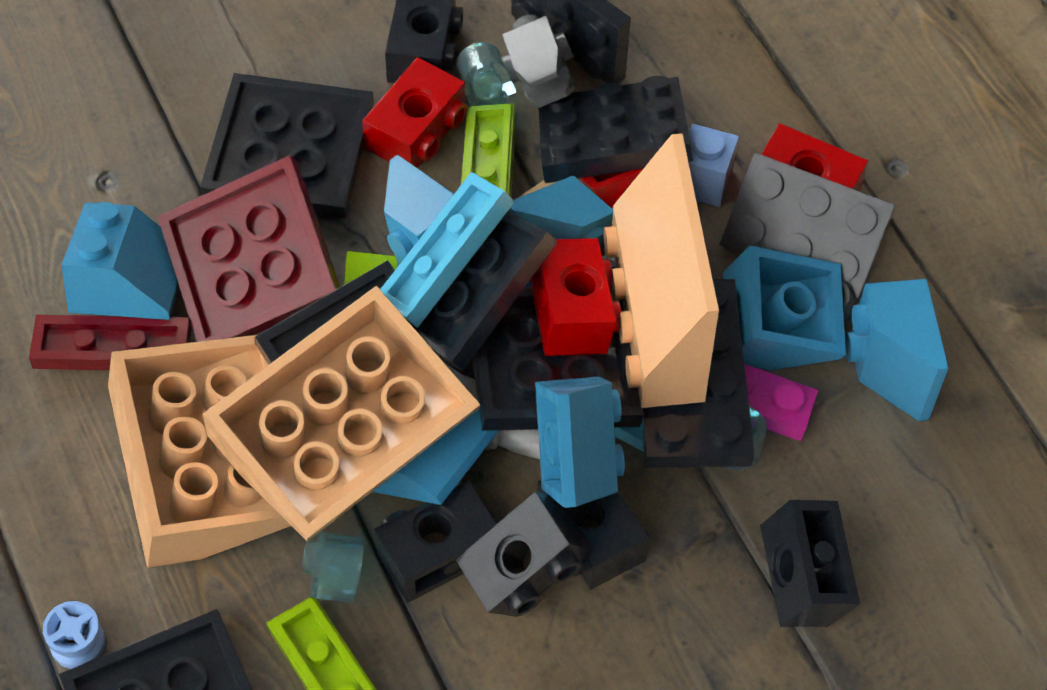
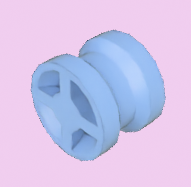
[43,601,106,669]

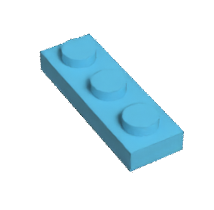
[380,172,515,328]

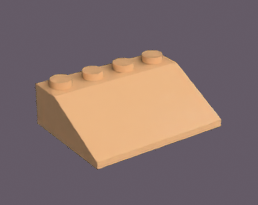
[603,134,719,408]
[203,286,480,542]
[108,335,291,568]

